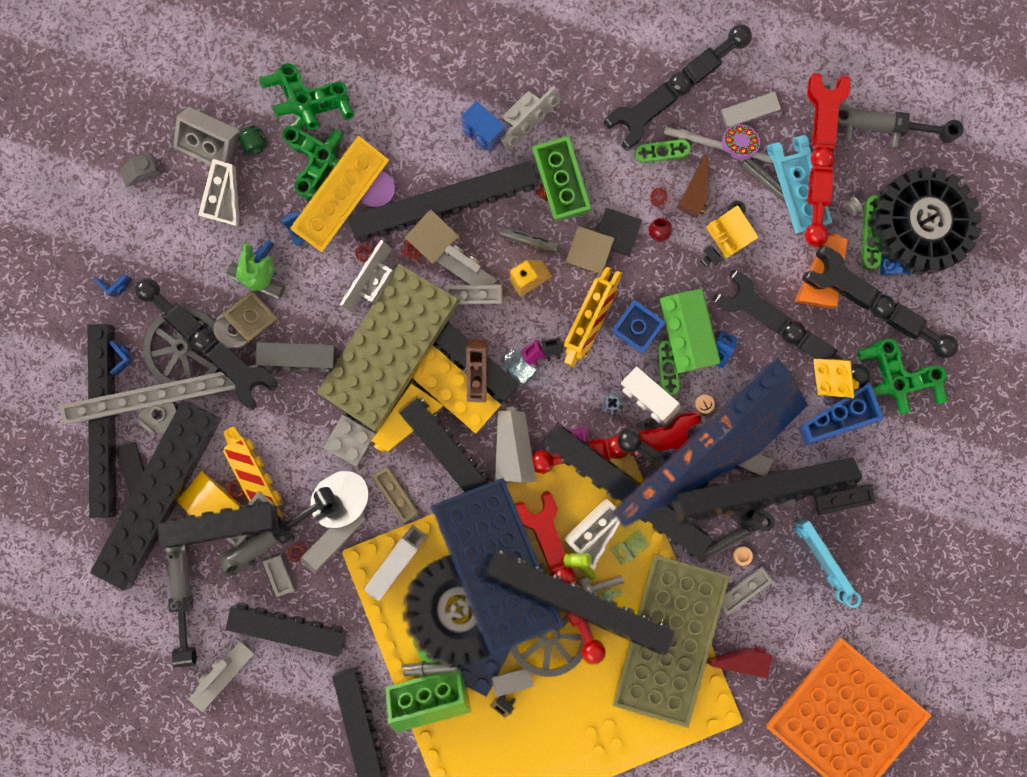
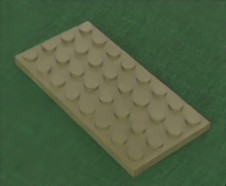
[317,264,460,432]
[612,554,730,728]

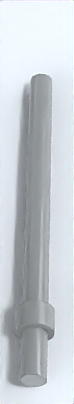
[664,127,773,164]

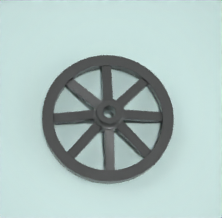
[143,308,219,384]
[510,615,584,677]

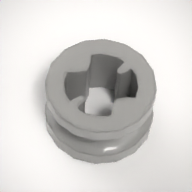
[844,196,863,216]

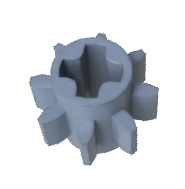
[600,391,624,415]

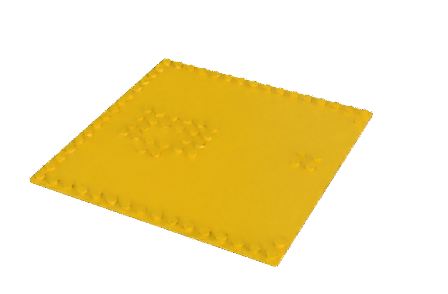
[342,454,742,777]

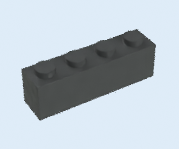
[256,342,337,373]

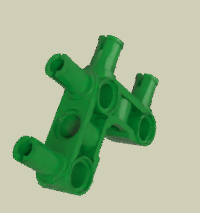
[259,63,354,130]
[282,116,344,201]
[857,339,949,414]

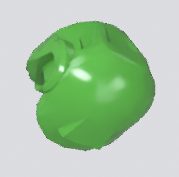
[236,243,275,291]

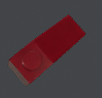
[706,646,772,678]

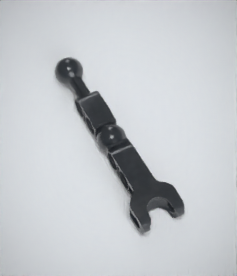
[603,24,752,151]
[802,246,959,358]
[712,270,870,388]
[135,278,278,411]
[617,428,775,531]

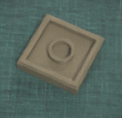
[404,209,459,264]
[566,225,614,274]
[222,291,278,343]

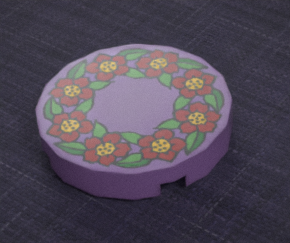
[722,124,760,160]

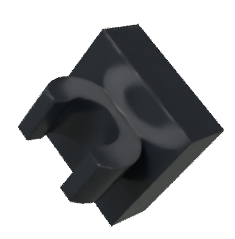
[700,245,723,267]
[541,338,563,361]
[490,694,515,718]

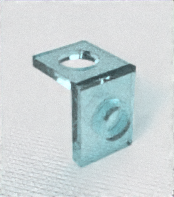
[501,348,538,385]
[611,529,649,565]
[600,588,623,600]

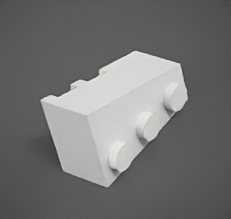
[198,159,240,227]
[621,366,683,426]
[564,498,620,570]

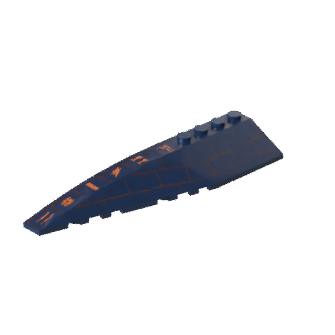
[611,358,808,527]

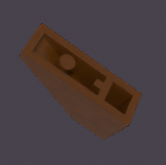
[677,154,709,218]
[466,339,487,402]

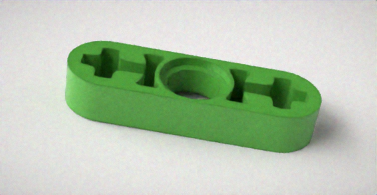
[635,140,690,163]
[658,340,679,396]

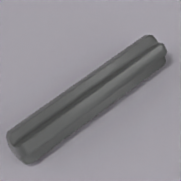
[741,158,784,200]
[697,528,750,563]

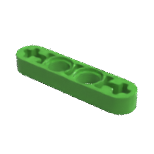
[861,195,881,270]

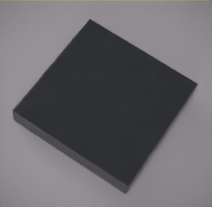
[598,208,642,256]

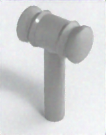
[576,576,624,592]

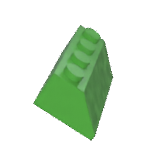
[532,136,591,220]
[660,289,721,373]
[385,672,471,733]

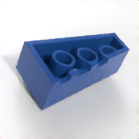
[799,383,884,446]

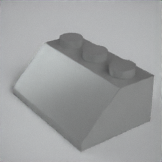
[173,107,240,165]

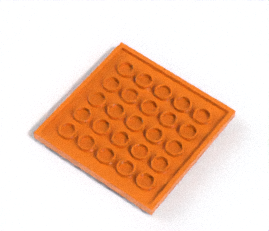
[765,637,932,777]

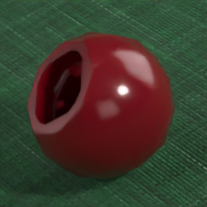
[648,218,673,242]

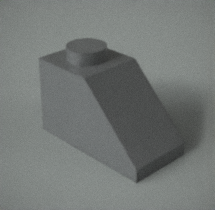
[120,152,162,187]

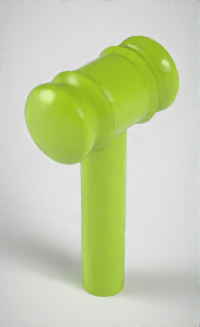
[564,553,596,580]

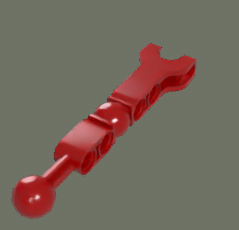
[804,73,850,247]
[532,412,701,474]
[515,490,606,665]

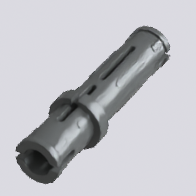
[501,226,559,254]
[402,661,461,677]

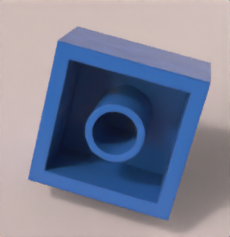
[461,100,505,152]
[611,300,666,355]

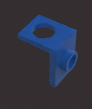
[281,212,305,246]
[255,239,277,276]
[880,255,911,275]
[93,274,132,297]
[716,330,738,368]
[109,340,134,376]

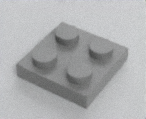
[323,415,376,467]

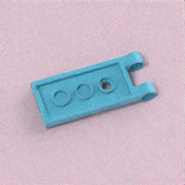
[767,135,833,234]
[794,519,861,608]

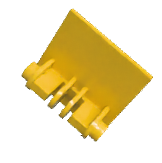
[706,205,758,258]
[813,359,859,398]

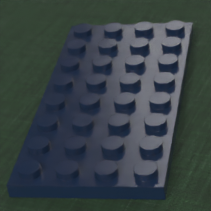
[431,478,564,656]

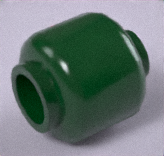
[239,125,267,155]

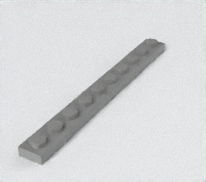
[59,365,258,425]

